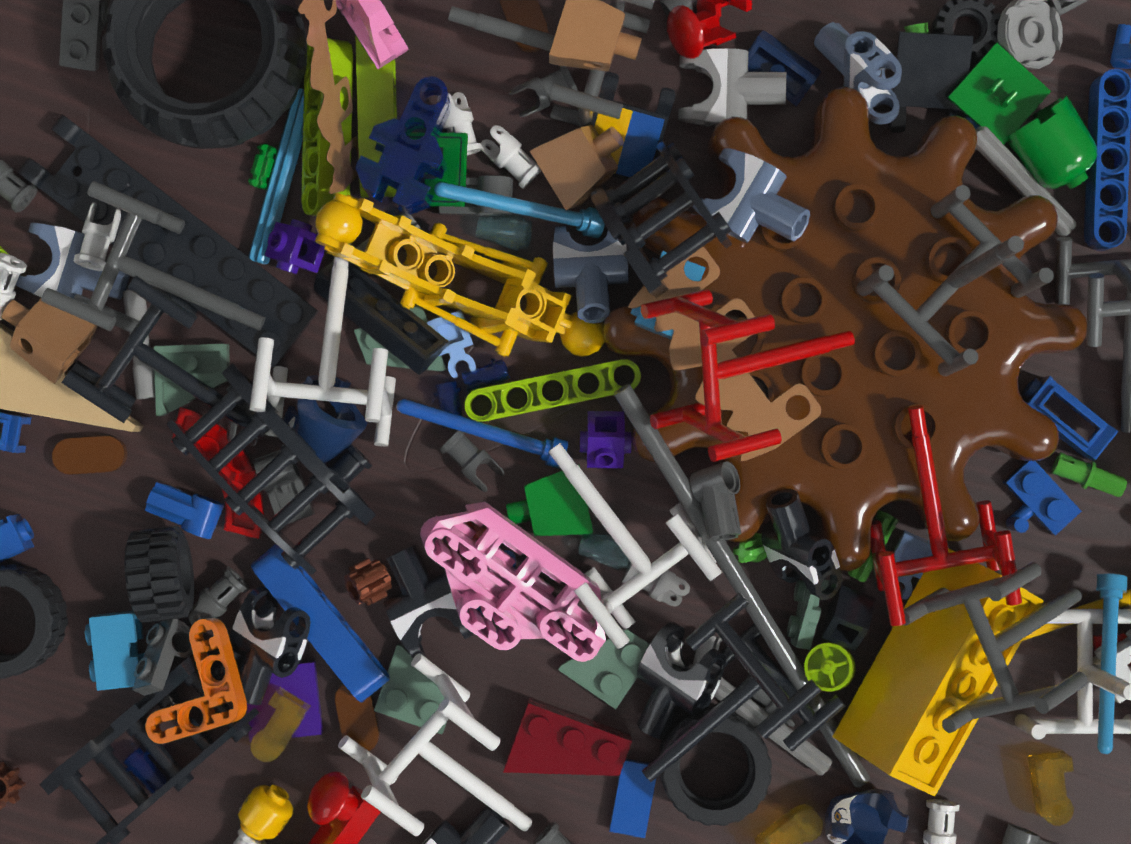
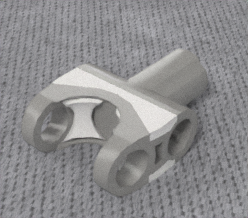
[678,48,787,127]

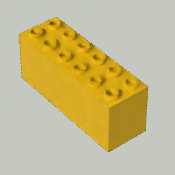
[832,548,1044,797]

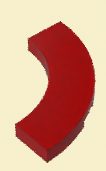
[171,407,264,539]

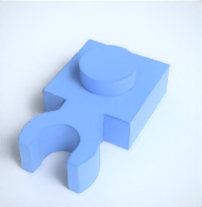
[427,310,476,378]
[894,530,933,600]

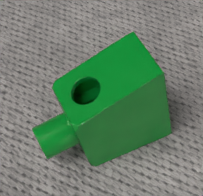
[506,465,593,536]

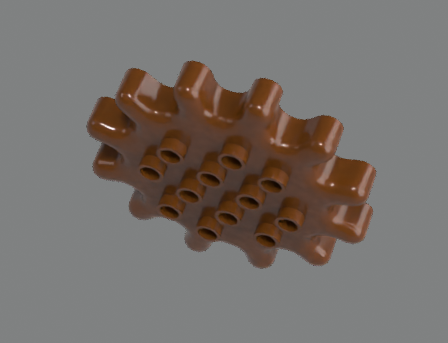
[602,87,1087,571]

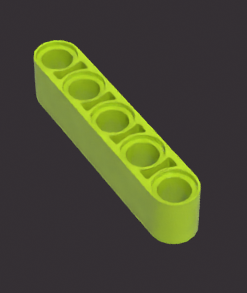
[355,19,398,198]
[301,38,353,216]
[465,360,641,422]

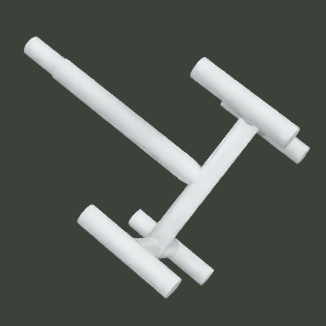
[250,243,396,447]
[549,443,722,649]
[1015,606,1131,739]
[338,653,532,836]

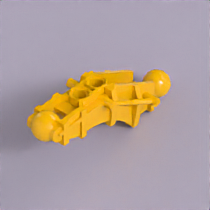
[315,193,604,357]

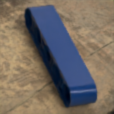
[1084,69,1131,251]
[251,544,390,703]

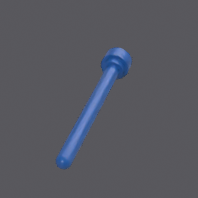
[396,399,568,469]

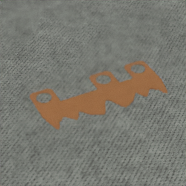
[298,0,359,194]
[628,247,821,461]

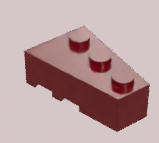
[503,697,632,776]

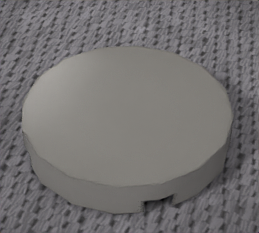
[997,0,1063,70]

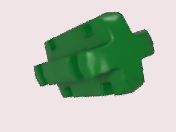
[248,144,278,189]

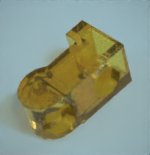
[251,687,311,762]
[1028,750,1074,826]
[754,804,823,844]

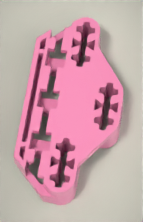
[336,0,409,69]
[420,502,606,662]

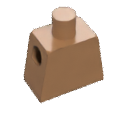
[549,0,642,71]
[530,125,624,210]
[1,298,97,384]

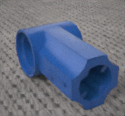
[145,482,224,539]

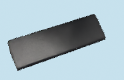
[314,261,449,375]

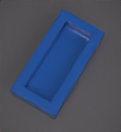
[609,759,656,838]

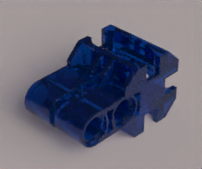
[355,76,451,215]

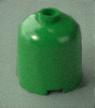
[1007,96,1097,190]

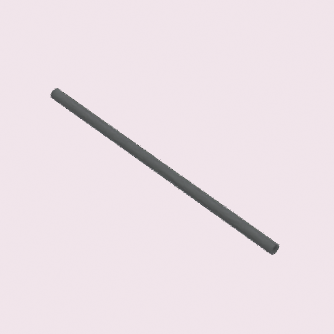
[614,384,870,787]

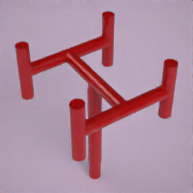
[641,289,855,462]
[871,405,1022,626]

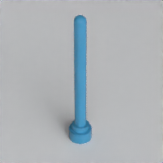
[434,182,605,239]
[1096,574,1127,754]

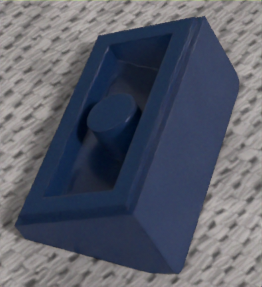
[748,30,821,106]

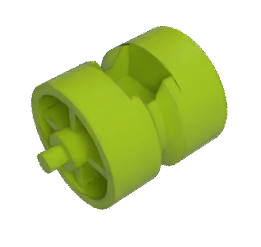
[804,643,856,692]

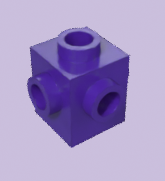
[264,219,325,275]
[580,411,631,468]

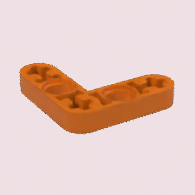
[145,618,247,744]

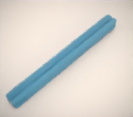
[248,88,304,264]

